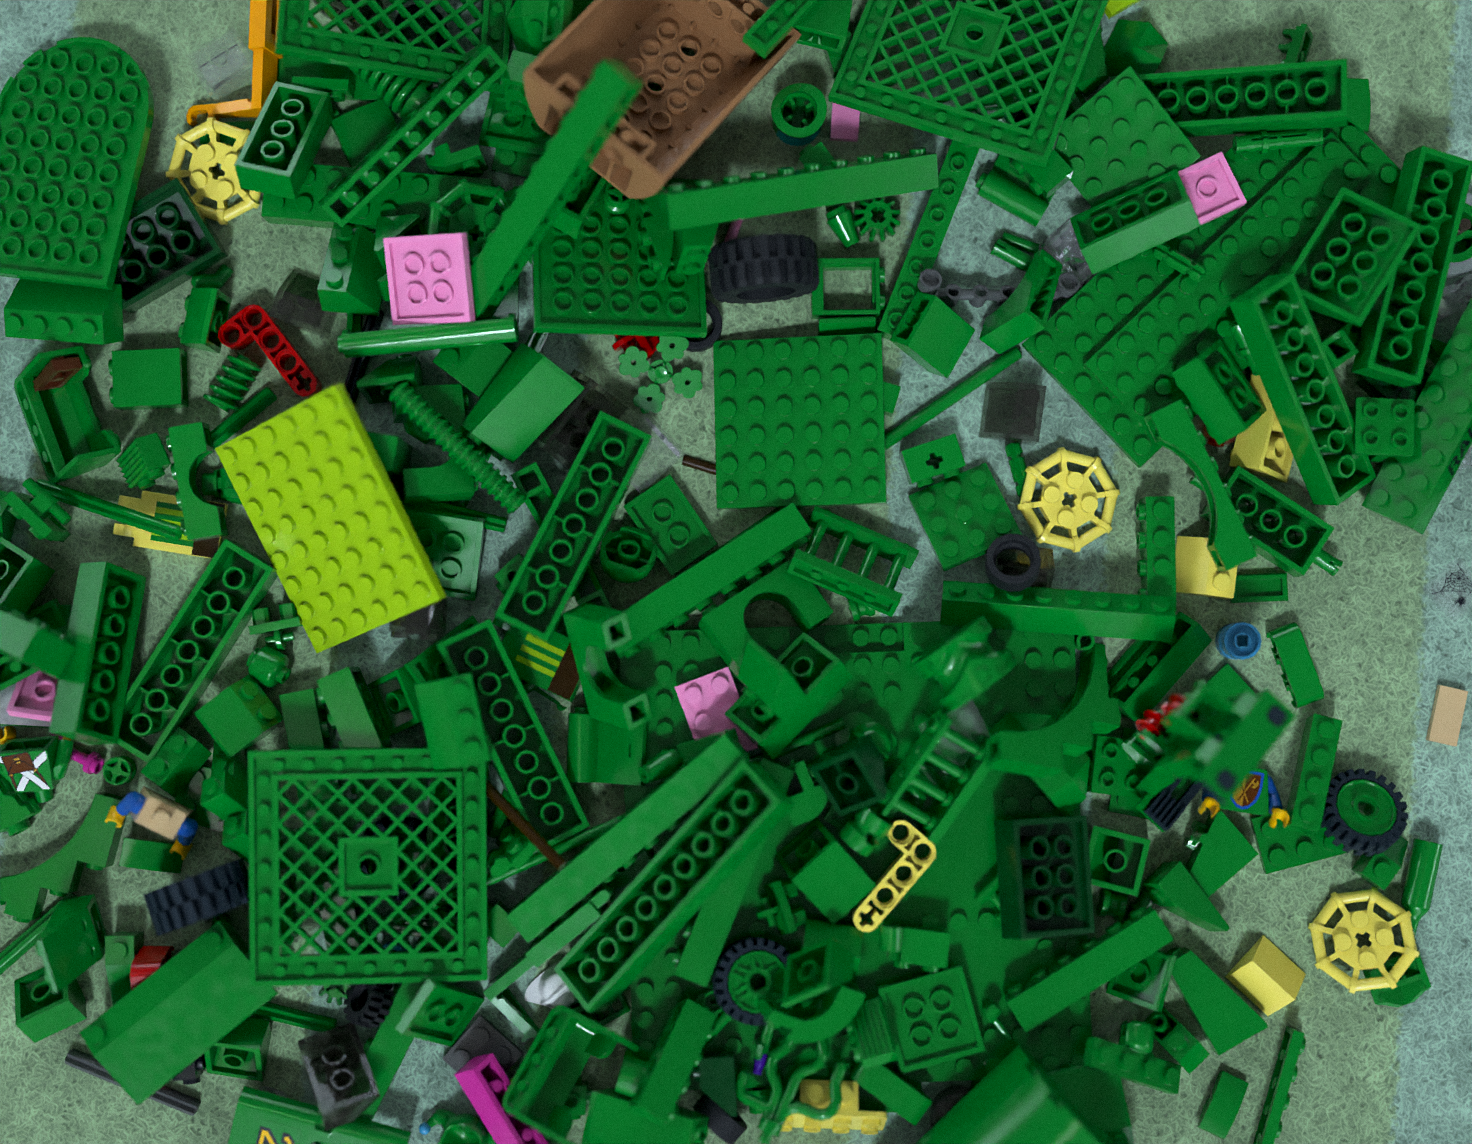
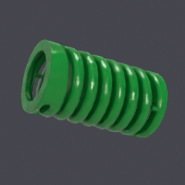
[347,24,438,121]

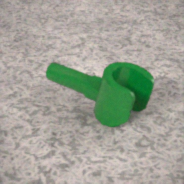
[982,1001,1011,1041]

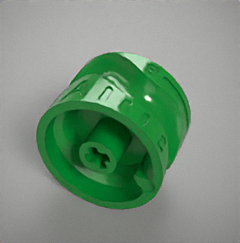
[912,615,1017,713]

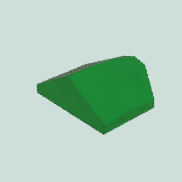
[1347,78,1371,133]
[1362,950,1432,1007]

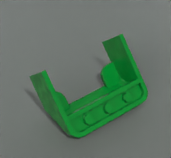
[502,1005,640,1144]

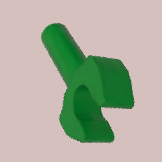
[1184,820,1211,851]

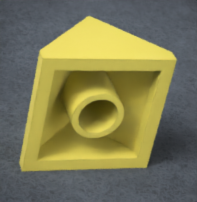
[1225,935,1306,1016]

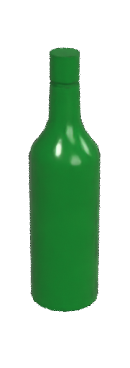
[1401,838,1443,946]

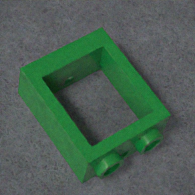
[811,258,885,319]

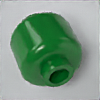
[246,645,291,687]

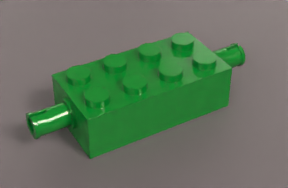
[1189,465,1343,577]

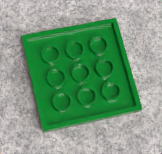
[1054,65,1201,207]

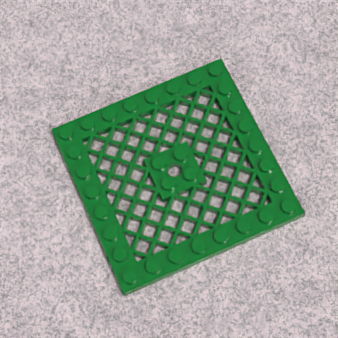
[274,0,512,94]
[828,0,1109,168]
[248,747,488,987]

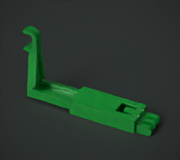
[483,882,615,1042]

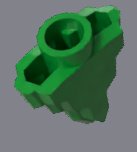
[0,774,43,837]

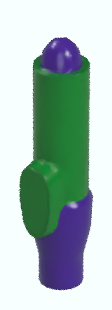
[752,1025,775,1075]

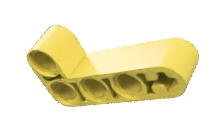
[852,818,936,932]

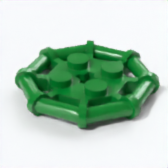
[427,179,511,262]

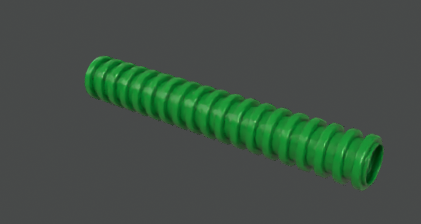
[389,381,527,514]

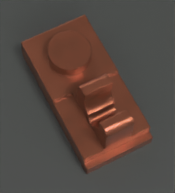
[33,356,82,391]

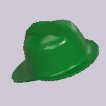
[834,712,898,769]

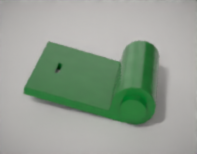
[975,127,1055,227]
[566,707,647,786]

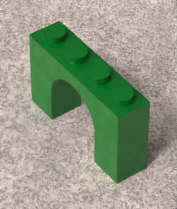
[391,384,478,505]
[698,559,834,680]
[562,602,653,731]

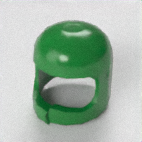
[614,1048,649,1098]

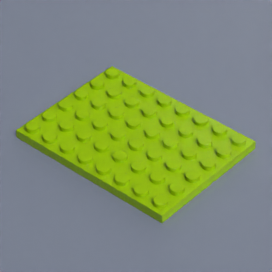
[215,382,446,653]

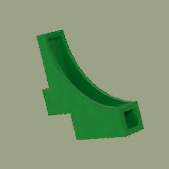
[200,741,288,870]

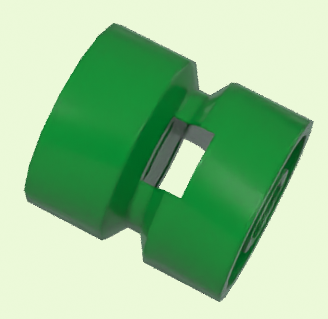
[839,804,894,857]

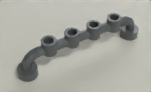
[917,269,1080,308]

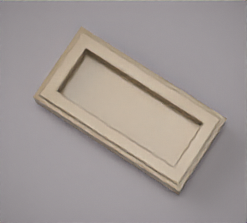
[1426,685,1468,747]

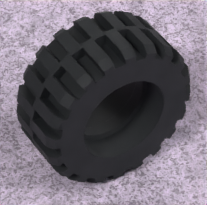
[708,233,820,304]

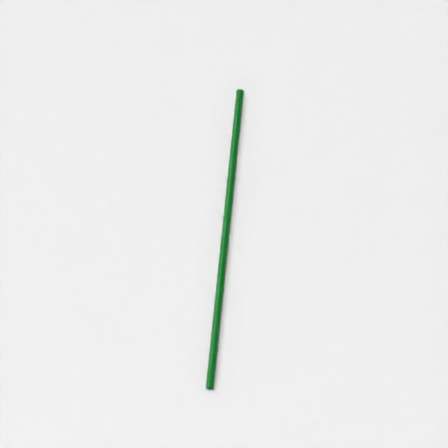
[394,718,846,926]

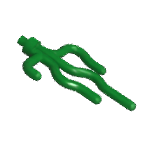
[735,1038,847,1144]

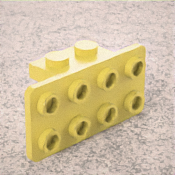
[781,1079,887,1135]

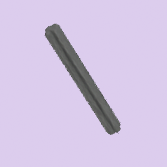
[65,1049,201,1116]

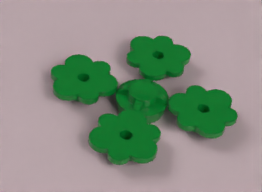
[618,336,703,414]

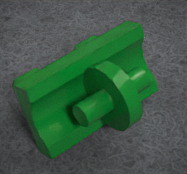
[248,602,303,651]
[756,880,807,936]

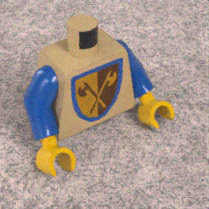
[105,786,198,860]

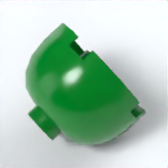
[600,526,657,584]

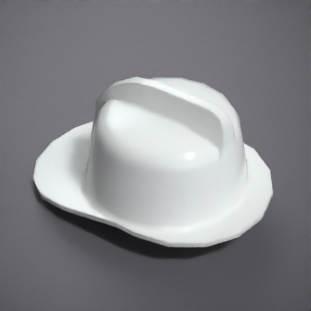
[524,961,578,1009]

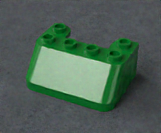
[14,346,121,484]

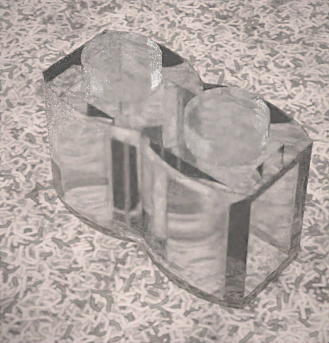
[1436,272,1472,321]

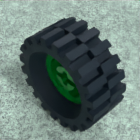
[143,858,249,936]

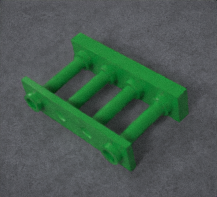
[787,506,919,617]
[875,708,990,845]

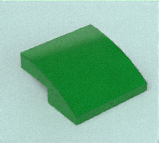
[331,98,397,168]

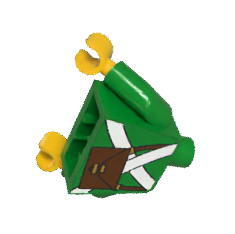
[0,726,74,803]

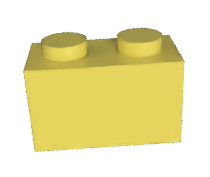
[1175,536,1238,600]

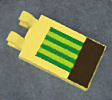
[113,490,228,559]

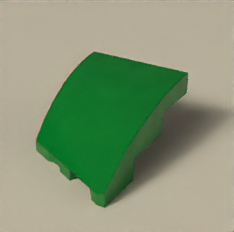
[1030,25,1109,97]

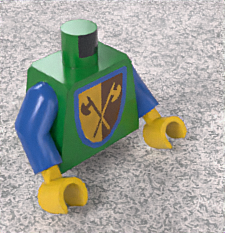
[1197,768,1290,828]

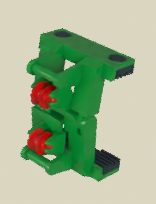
[1121,680,1297,833]

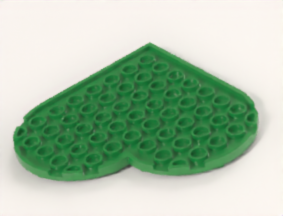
[0,37,154,290]

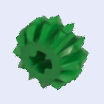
[854,196,901,242]

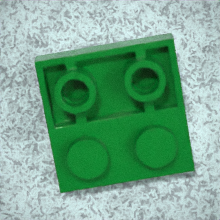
[3,477,72,542]

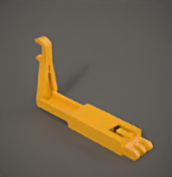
[186,0,283,127]

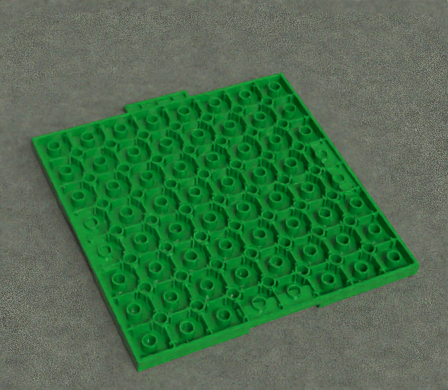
[620,621,1092,1113]

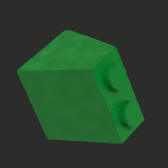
[672,181,721,275]
[775,818,877,925]

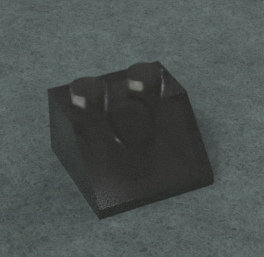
[269,268,338,339]
[979,382,1046,446]

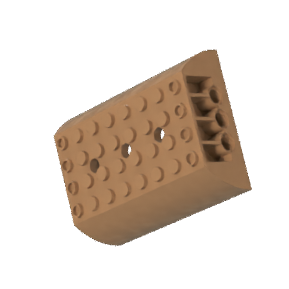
[524,0,802,199]

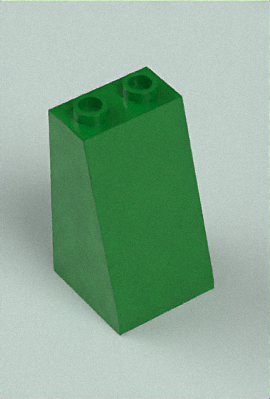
[461,343,585,463]
[581,1088,709,1144]

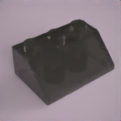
[533,369,627,470]
[297,1023,380,1131]

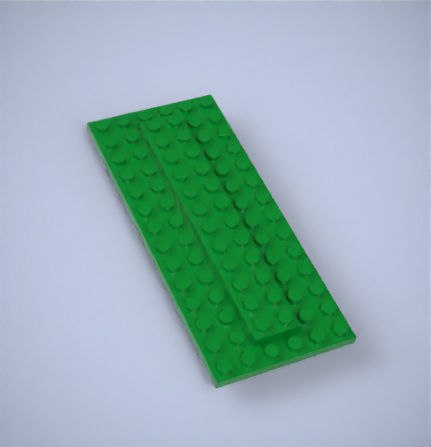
[1021,120,1401,468]

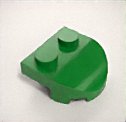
[425,143,489,178]

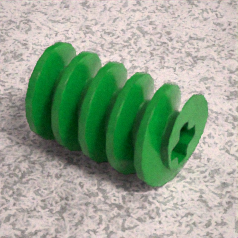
[203,351,262,413]

